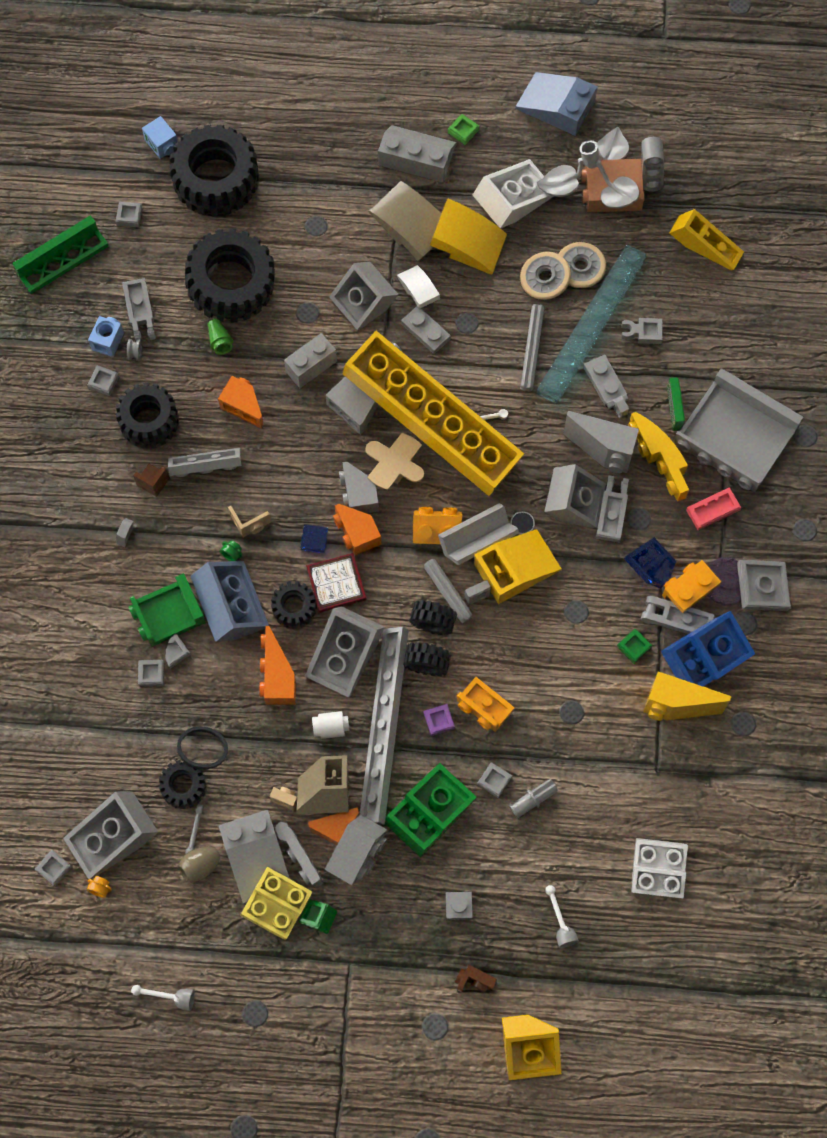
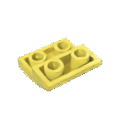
[240,867,312,940]

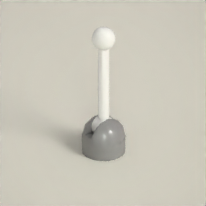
[545,885,579,948]
[131,985,195,1011]

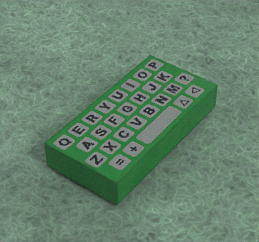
[667,377,685,431]

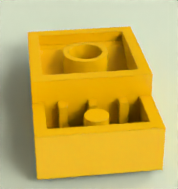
[430,198,507,275]

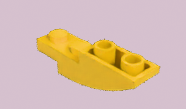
[628,412,689,502]

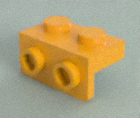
[413,507,462,544]
[662,560,721,613]
[457,677,515,732]

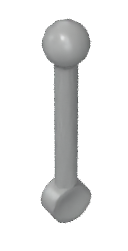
[185,804,203,854]

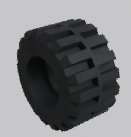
[116,382,179,449]

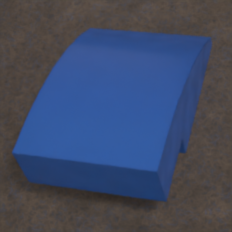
[661,611,755,687]

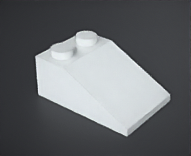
[473,159,554,228]

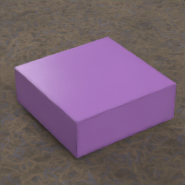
[423,704,455,736]

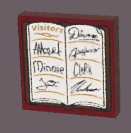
[306,553,367,613]

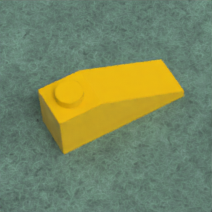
[669,209,744,271]

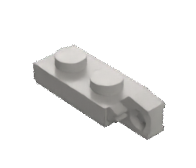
[584,355,629,418]

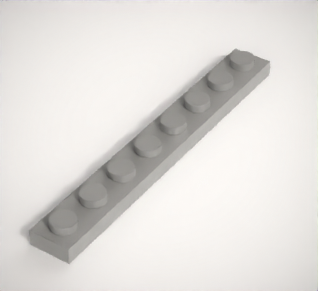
[360,627,409,825]

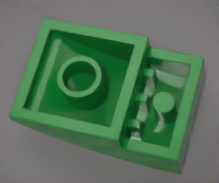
[385,763,477,858]

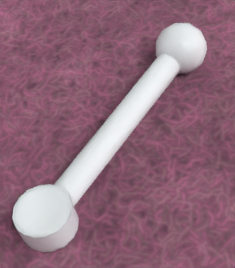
[480,409,508,420]

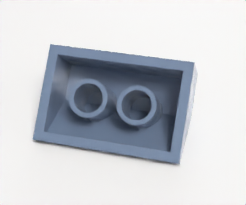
[191,561,269,642]

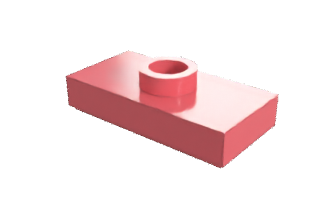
[686,487,741,530]

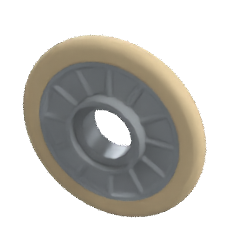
[559,242,606,288]
[520,252,571,300]

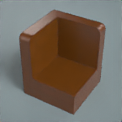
[133,463,170,497]

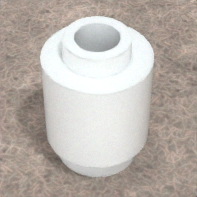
[312,711,349,739]

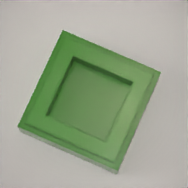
[448,114,479,145]

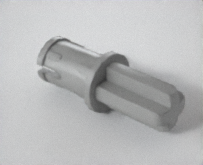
[509,779,558,819]

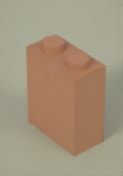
[581,159,644,212]

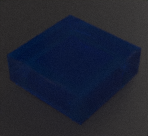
[300,524,328,553]

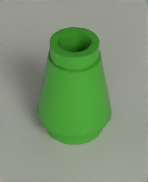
[207,319,233,355]

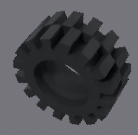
[271,581,316,629]
[409,600,457,635]
[403,642,451,676]
[159,760,207,809]

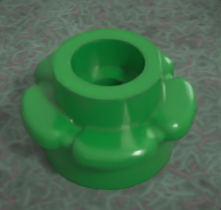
[220,540,242,561]

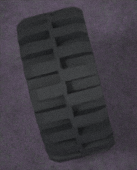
[169,125,259,216]
[185,228,275,323]

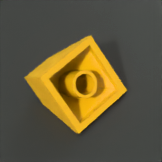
[502,1015,562,1080]

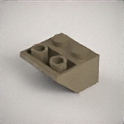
[297,755,349,815]

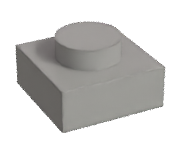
[446,892,472,920]

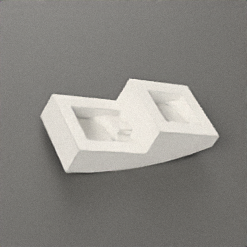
[397,265,440,309]

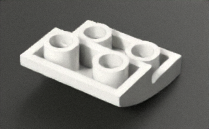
[631,838,688,898]

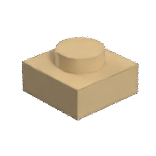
[269,787,297,811]

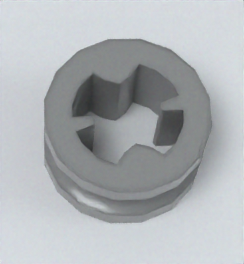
[127,339,142,361]

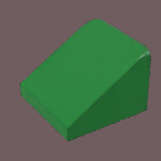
[298,899,337,934]

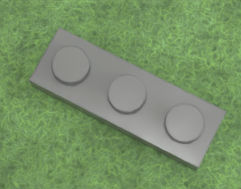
[168,448,242,477]

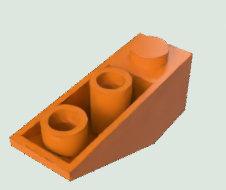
[260,626,296,705]

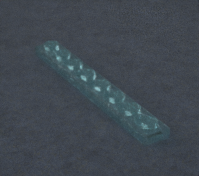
[536,244,647,404]

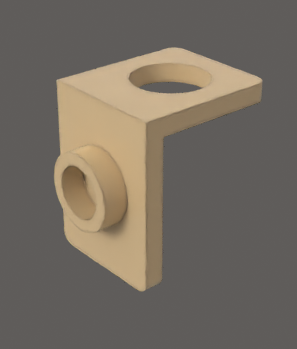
[228,506,271,537]

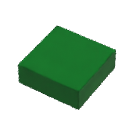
[617,629,653,664]

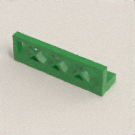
[12,215,109,294]

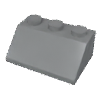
[378,125,456,182]

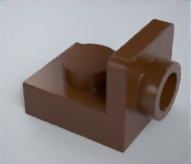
[454,965,497,993]

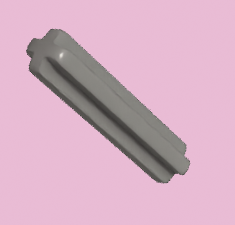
[424,559,472,623]

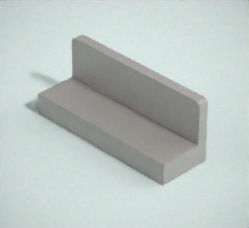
[438,503,519,565]

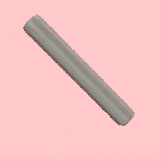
[520,304,544,392]

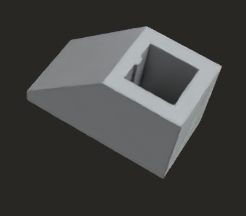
[339,462,379,513]

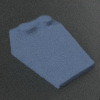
[515,72,598,136]

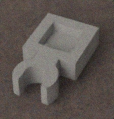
[621,318,662,344]

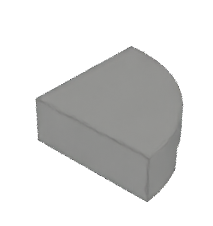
[165,634,190,669]

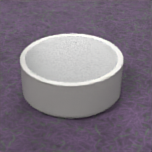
[510,511,535,536]

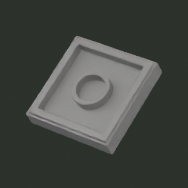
[737,560,791,611]

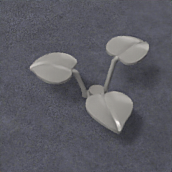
[537,127,639,209]

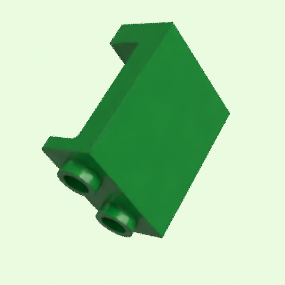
[128,573,206,647]

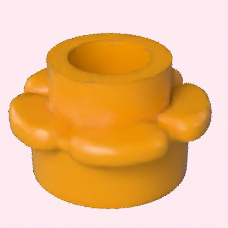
[87,876,112,898]

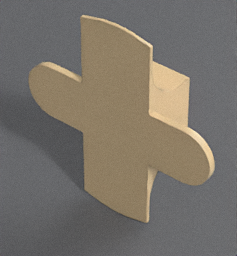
[366,433,424,490]

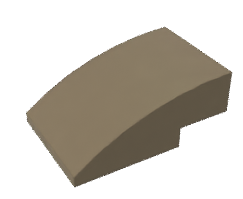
[369,181,441,261]

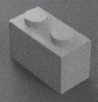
[284,333,337,388]

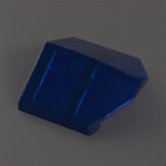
[624,537,676,589]

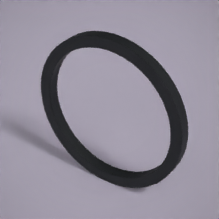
[177,726,228,770]

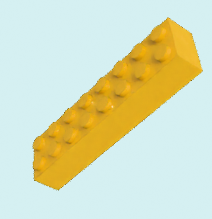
[342,331,524,496]

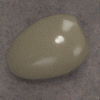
[178,846,220,882]

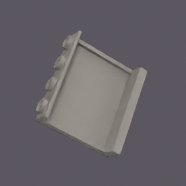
[673,368,803,492]

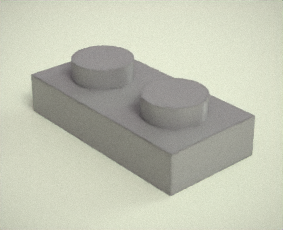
[401,306,451,354]

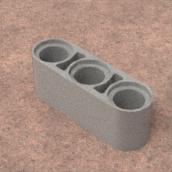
[641,137,664,191]

